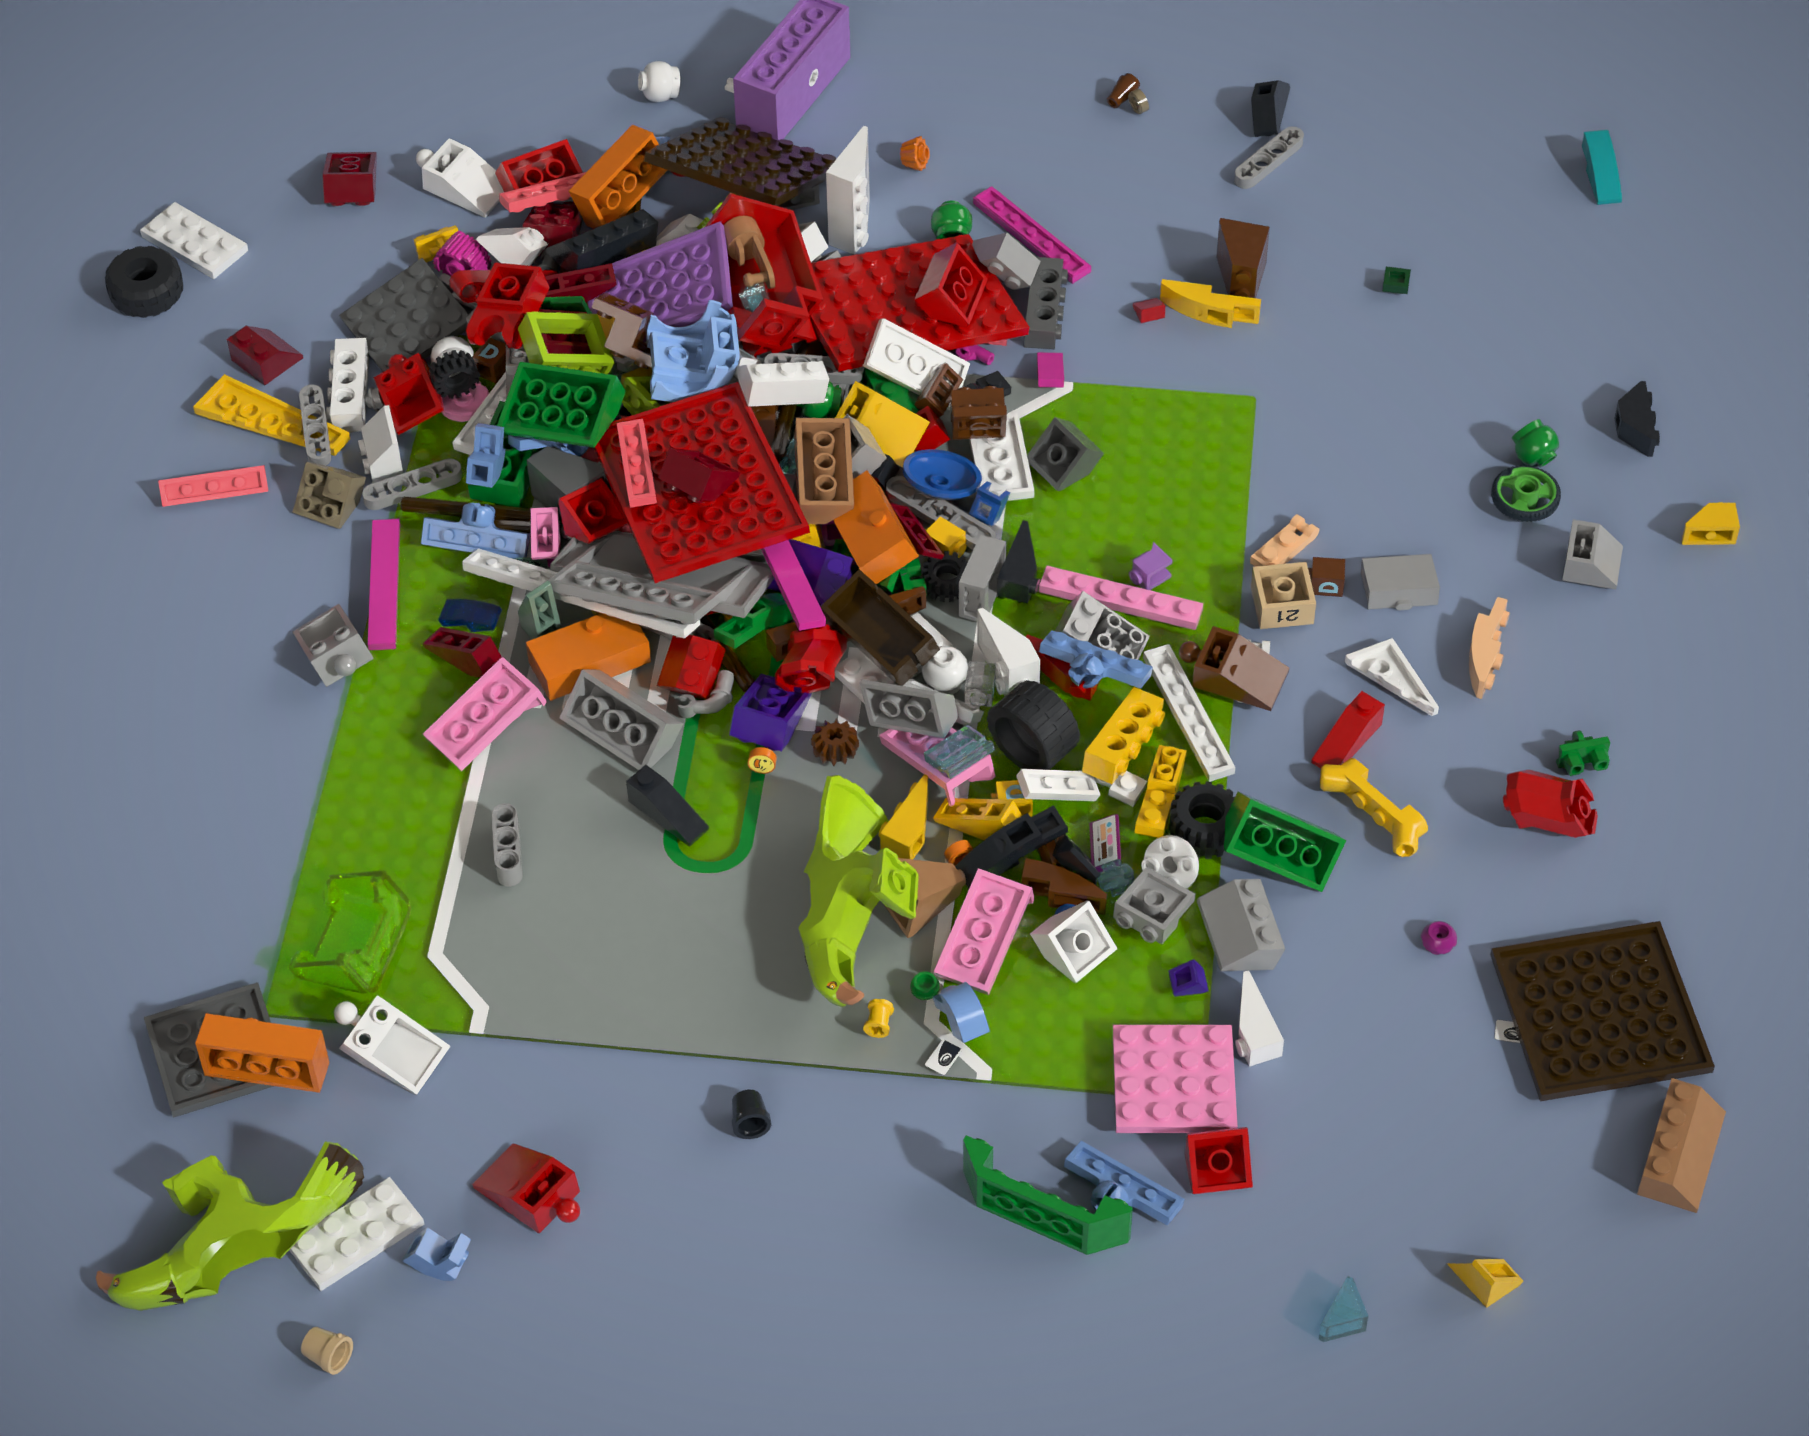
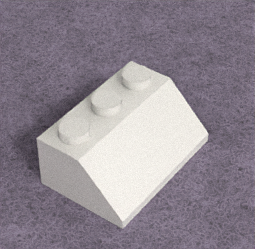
[735,361,829,406]

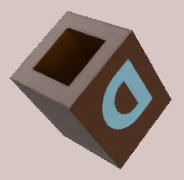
[472,338,506,383]
[1308,557,1345,597]

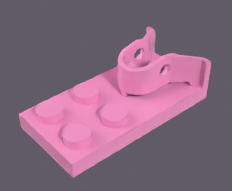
[423,657,546,771]
[879,728,995,806]
[934,868,1034,995]

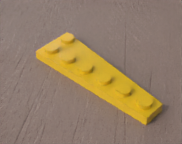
[193,374,350,456]

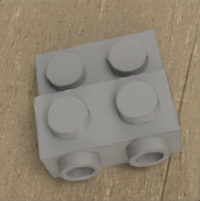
[1113,867,1195,944]

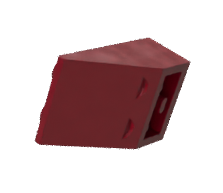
[523,201,583,254]

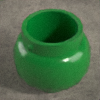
[931,200,972,239]
[797,381,842,418]
[1512,419,1559,468]

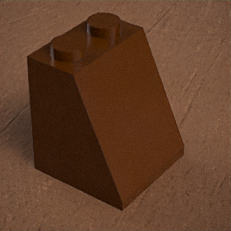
[1216,218,1270,298]

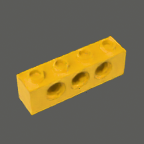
[1082,687,1165,784]

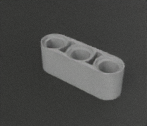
[491,803,523,887]

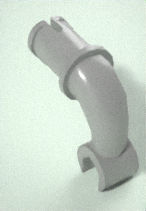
[678,670,734,718]

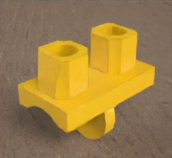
[413,225,458,263]

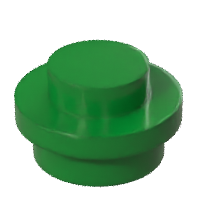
[910,972,940,1000]

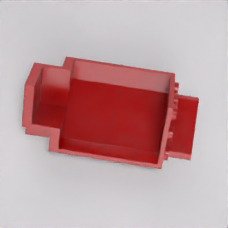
[705,193,823,358]

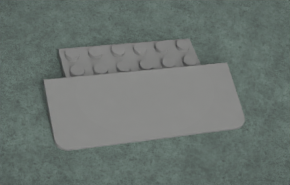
[547,531,775,624]

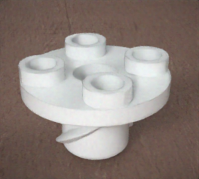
[1141,835,1199,889]

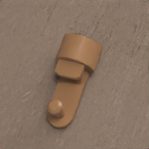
[724,216,775,289]

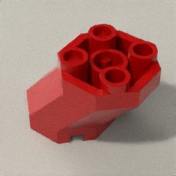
[775,624,847,693]
[1503,770,1598,838]

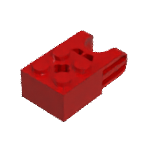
[466,263,550,349]

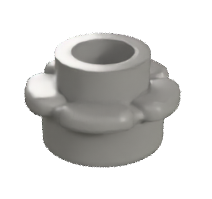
[365,387,385,412]

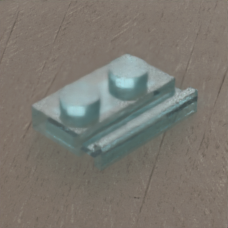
[924,724,995,779]

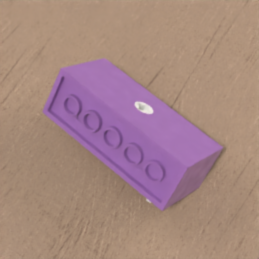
[725,0,850,140]

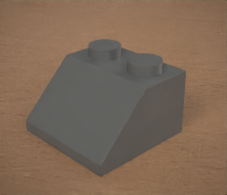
[1027,417,1104,491]

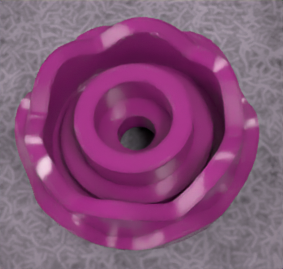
[1420,921,1457,955]

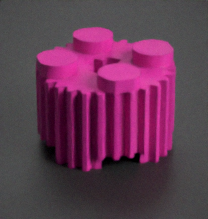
[433,230,492,276]

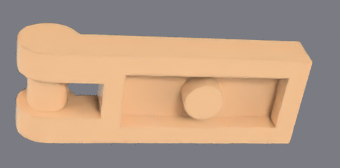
[1250,514,1319,567]

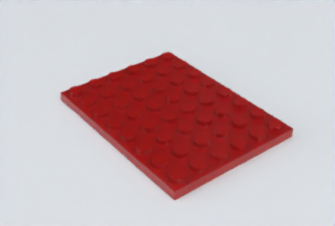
[810,234,1030,372]
[594,382,810,583]

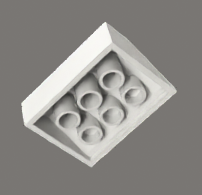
[826,126,870,255]

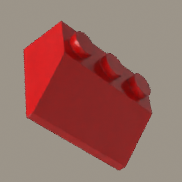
[495,139,583,192]
[914,243,988,327]

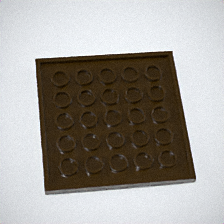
[644,117,836,206]
[1490,921,1715,1102]

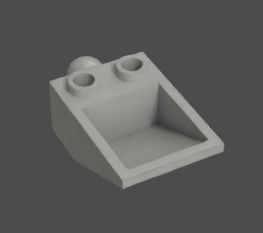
[293,604,374,687]

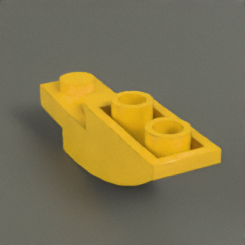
[1160,279,1261,328]
[1135,745,1187,838]

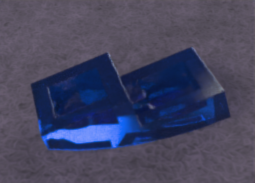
[438,599,502,632]

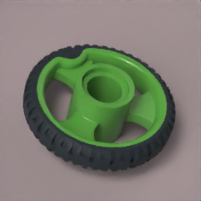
[1491,465,1561,522]

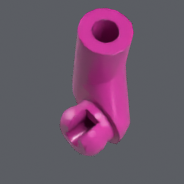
[955,345,995,365]

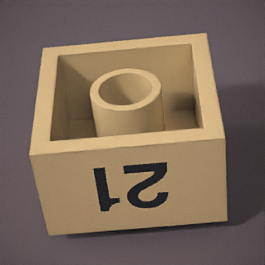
[1251,562,1316,629]

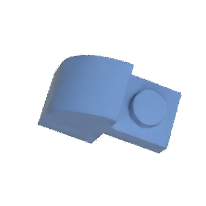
[466,423,505,488]
[933,982,990,1043]
[403,1228,471,1281]

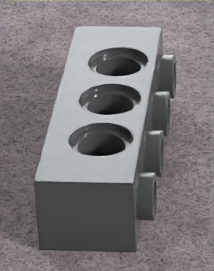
[1024,257,1068,350]

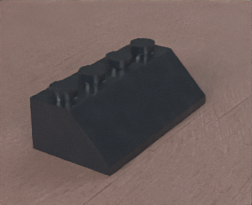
[546,209,658,272]

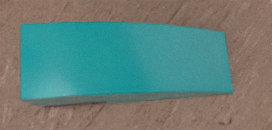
[1582,130,1622,205]

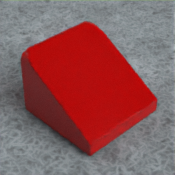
[1133,298,1166,323]

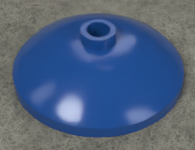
[902,449,982,500]

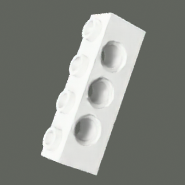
[326,338,369,432]

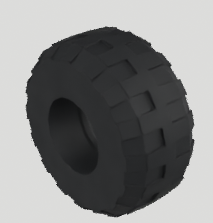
[105,246,184,318]

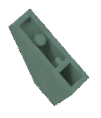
[518,581,561,639]

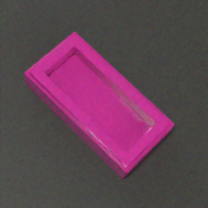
[1037,352,1064,388]

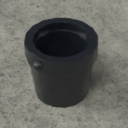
[732,1089,772,1139]

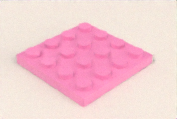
[1113,1025,1238,1133]

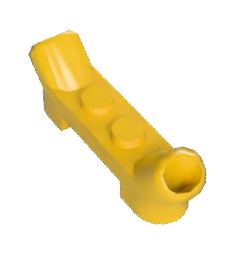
[1320,758,1428,857]

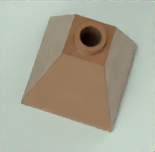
[883,858,966,938]

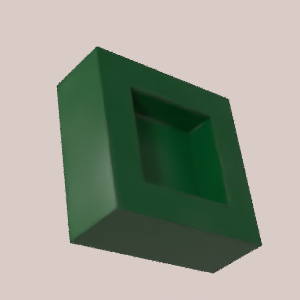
[1382,266,1411,294]

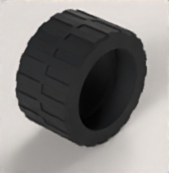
[987,680,1080,770]

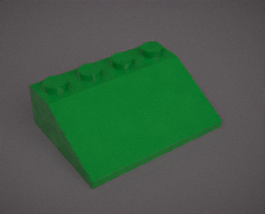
[497,362,626,448]

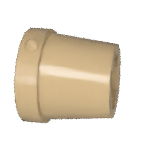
[301,1327,353,1375]

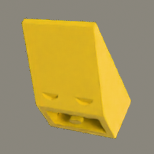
[835,381,930,467]

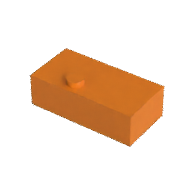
[568,125,667,229]
[834,470,919,584]
[526,613,651,701]
[195,1013,330,1093]

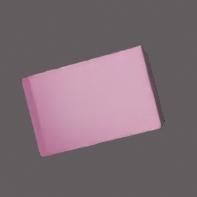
[531,507,561,560]

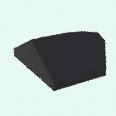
[1052,834,1100,885]

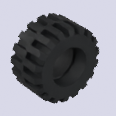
[1169,781,1235,859]

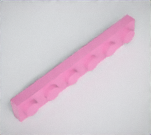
[1039,566,1203,630]

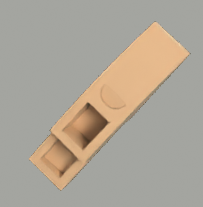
[1469,597,1510,699]

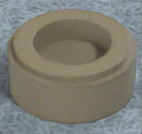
[1128,88,1149,114]

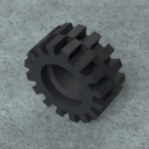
[429,350,480,399]
[922,551,968,602]

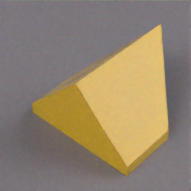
[1446,1259,1523,1308]

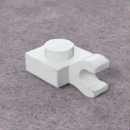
[1095,771,1147,807]

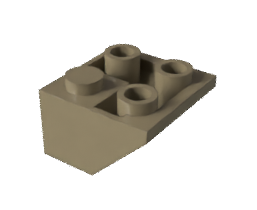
[293,462,366,529]

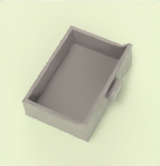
[1361,554,1440,610]

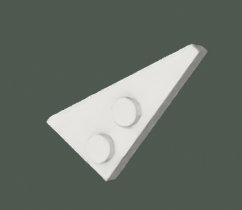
[1345,638,1439,716]

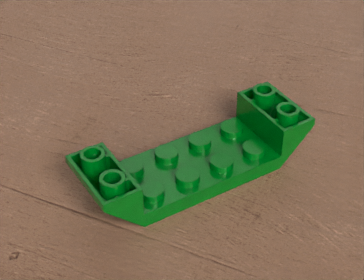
[963,1135,1133,1255]

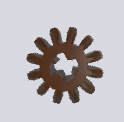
[811,718,859,766]

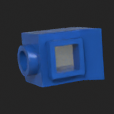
[969,481,1010,526]

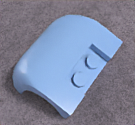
[646,300,740,402]

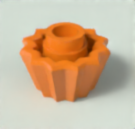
[900,136,930,171]

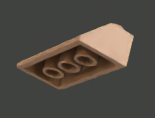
[794,418,854,524]
[1637,1078,1726,1213]

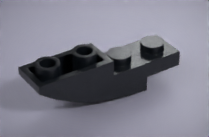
[955,805,1068,890]

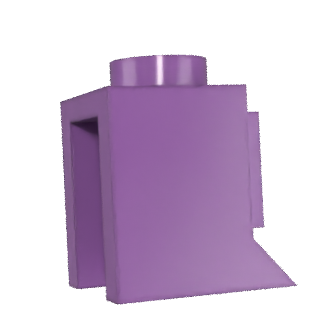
[1129,542,1173,590]

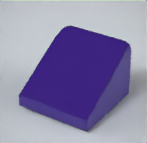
[1168,959,1208,996]

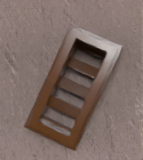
[915,362,963,417]

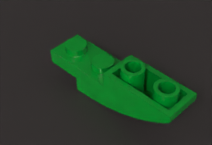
[714,593,793,649]

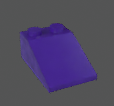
[767,539,859,606]
[729,673,812,752]

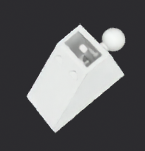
[416,138,504,218]
[977,608,1040,696]
[334,995,450,1095]

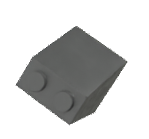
[527,446,611,522]

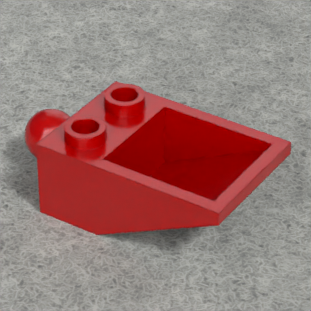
[373,353,444,435]
[472,1143,580,1234]

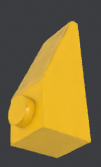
[933,798,1022,840]

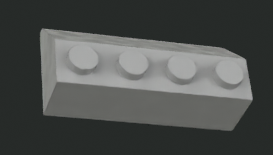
[560,670,683,770]

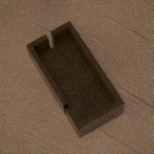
[820,569,940,686]

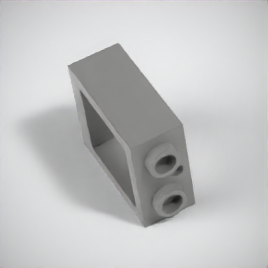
[959,534,1006,621]

